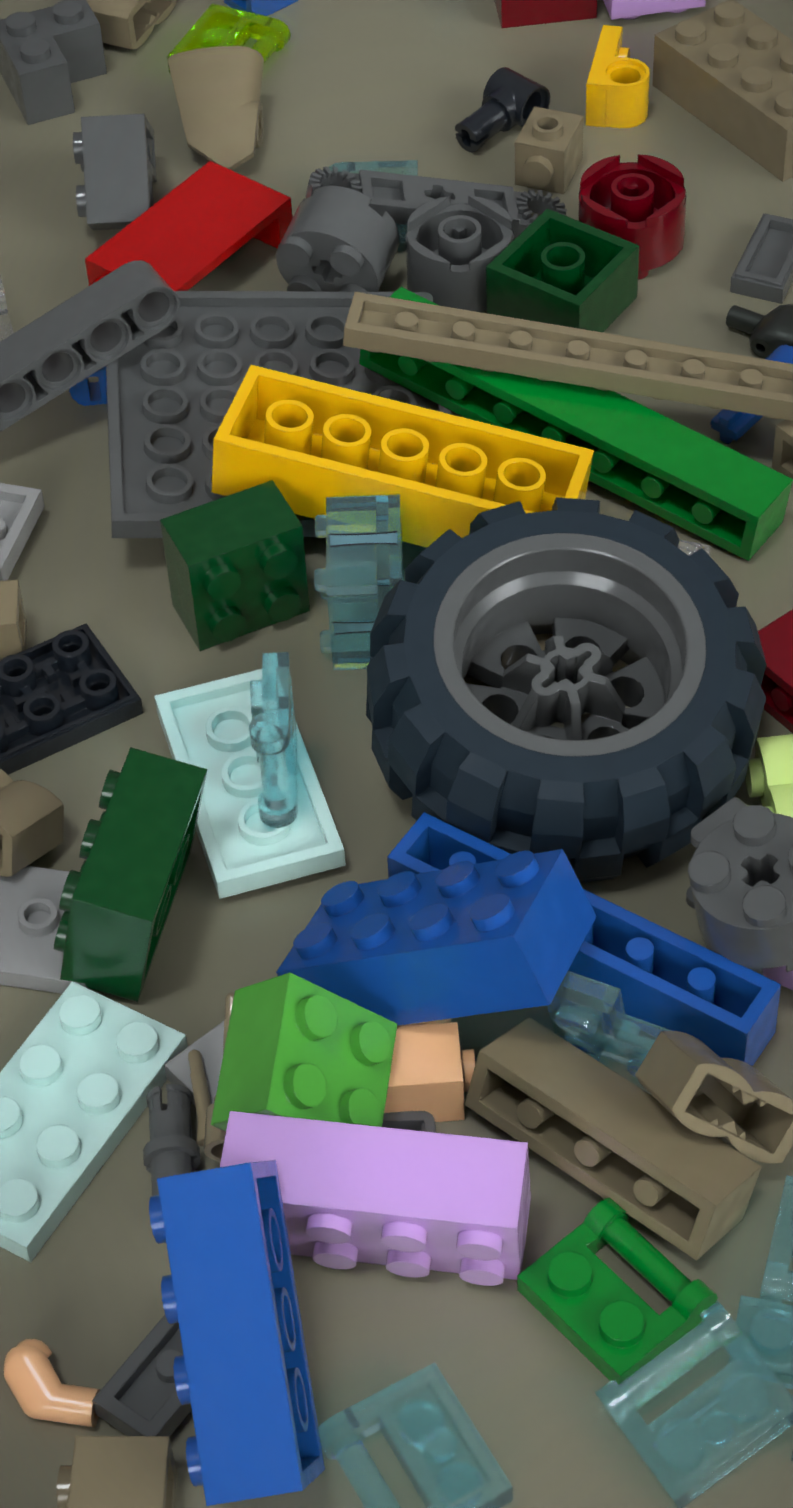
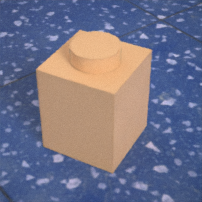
[384,1022,475,1122]

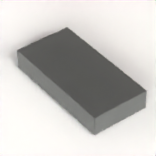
[730,213,793,304]

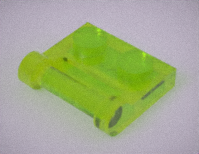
[167,4,291,73]

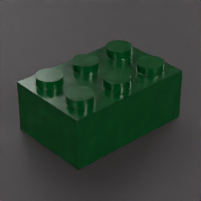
[54,747,207,1002]

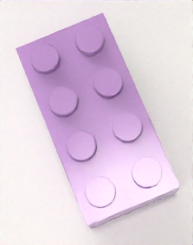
[220,1111,531,1286]

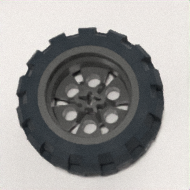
[366,497,767,883]

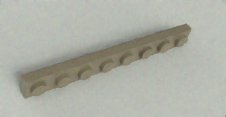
[343,292,793,421]

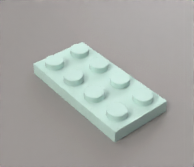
[154,666,346,899]
[0,981,188,1263]

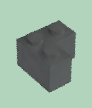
[0,0,107,125]
[73,114,157,230]

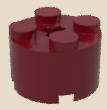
[578,154,686,280]

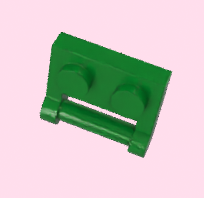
[517,1198,718,1390]

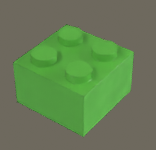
[211,972,397,1131]

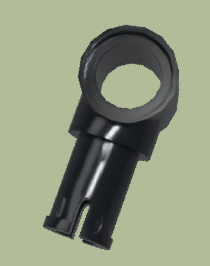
[455,67,550,153]

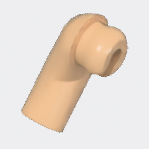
[3,1339,100,1427]

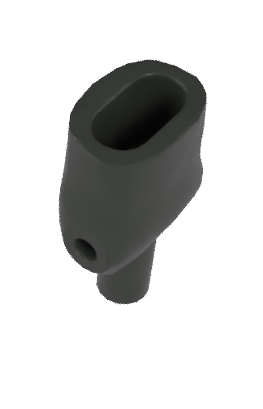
[726,304,793,358]

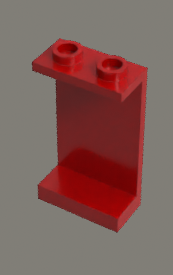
[85,161,293,291]

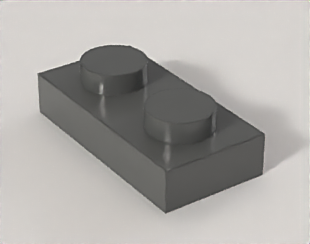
[92,1315,192,1437]

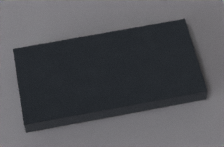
[0,623,143,775]

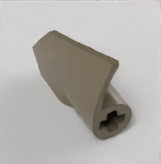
[168,46,264,171]

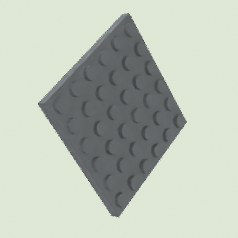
[106,291,452,538]

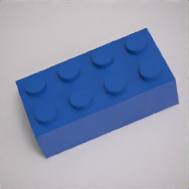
[276,849,597,1026]
[149,1160,325,1506]

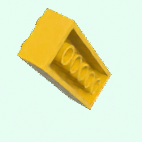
[211,365,594,548]

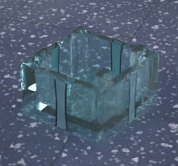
[314,494,404,670]

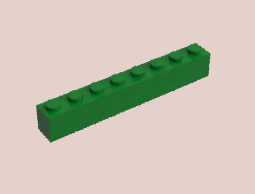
[359,287,793,561]

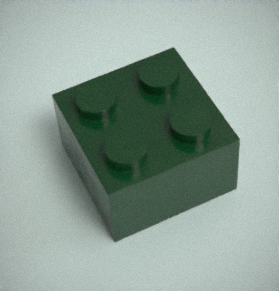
[486,208,639,332]
[160,480,310,651]

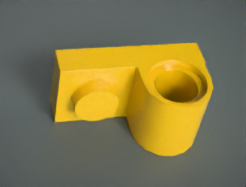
[586,25,650,128]

